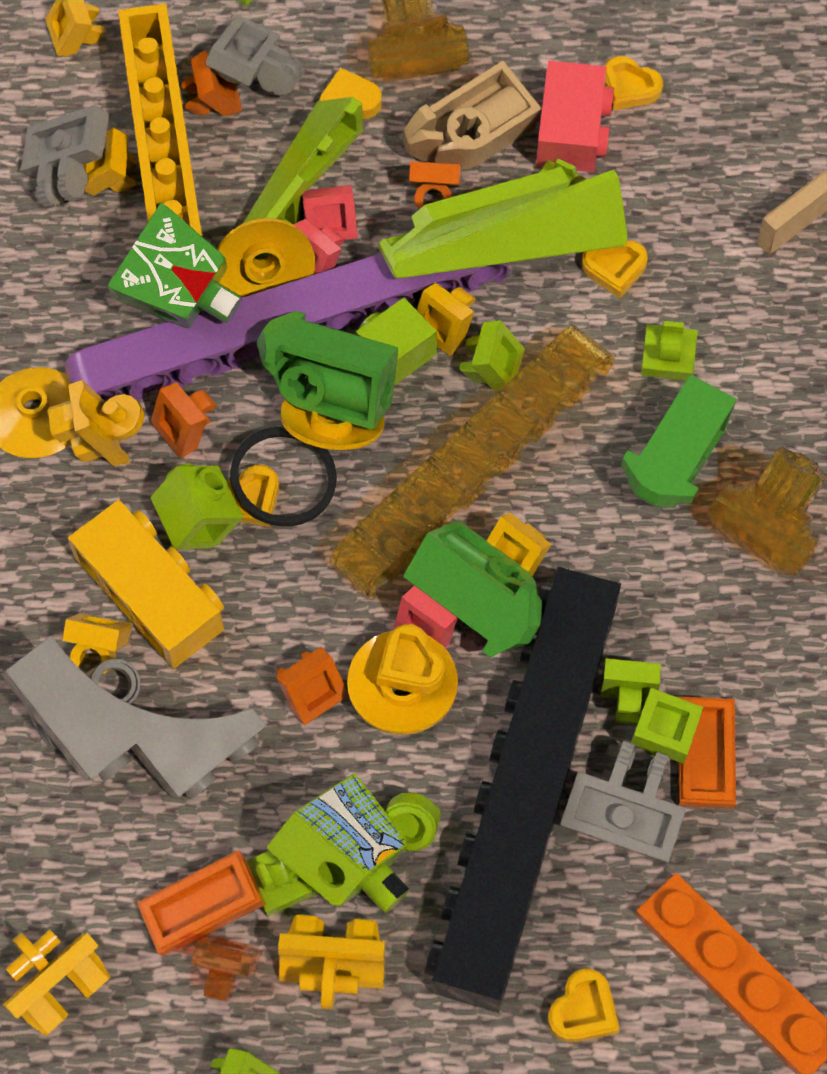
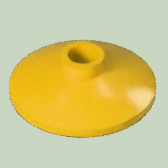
[217,218,315,298]
[0,367,71,458]
[280,399,385,450]
[347,630,458,735]

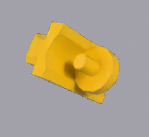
[48,380,144,466]
[278,915,385,1010]
[2,929,111,1036]

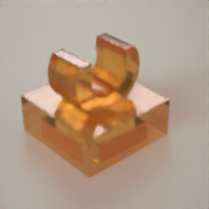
[191,936,262,1001]

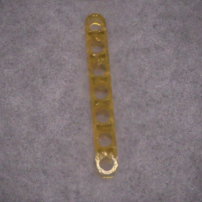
[329,325,615,599]

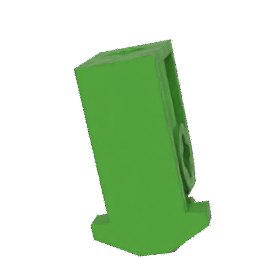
[257,311,399,430]
[621,374,737,508]
[403,520,542,658]

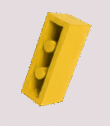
[67,499,224,670]

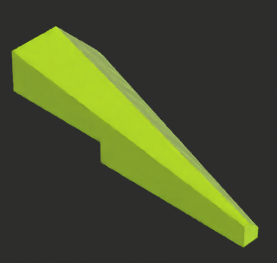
[201,97,363,311]

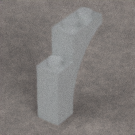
[0,636,266,799]

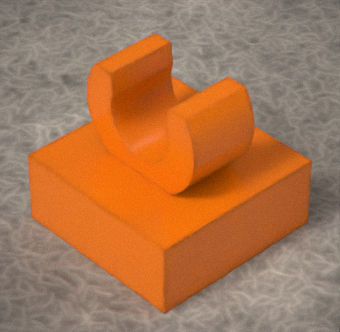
[181,50,242,116]
[409,161,461,209]
[150,382,217,459]
[275,647,349,726]

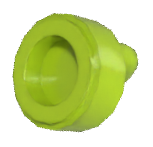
[384,792,441,852]

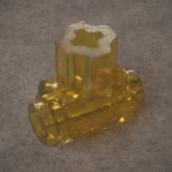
[367,0,469,82]
[706,446,827,576]

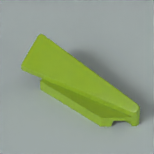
[378,167,628,279]

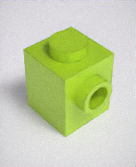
[356,297,437,385]
[150,463,244,550]

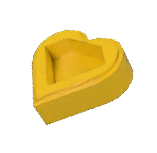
[604,56,663,111]
[319,67,382,119]
[582,240,648,299]
[226,465,279,527]
[377,624,445,694]
[548,969,620,1043]

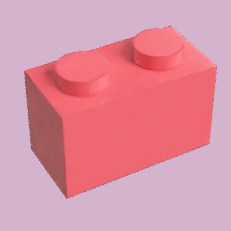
[536,60,614,173]

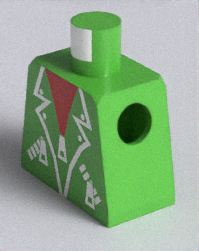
[107,203,242,328]

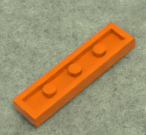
[635,872,827,1074]

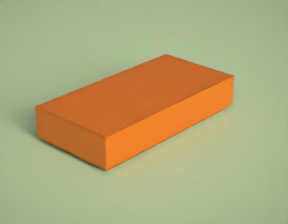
[678,697,736,809]
[137,850,266,956]

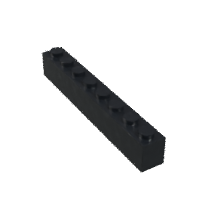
[424,567,621,1013]

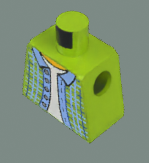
[266,773,410,914]

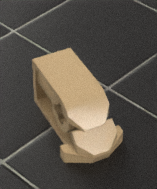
[402,61,542,169]

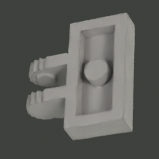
[205,14,304,97]
[20,105,109,208]
[560,740,686,864]

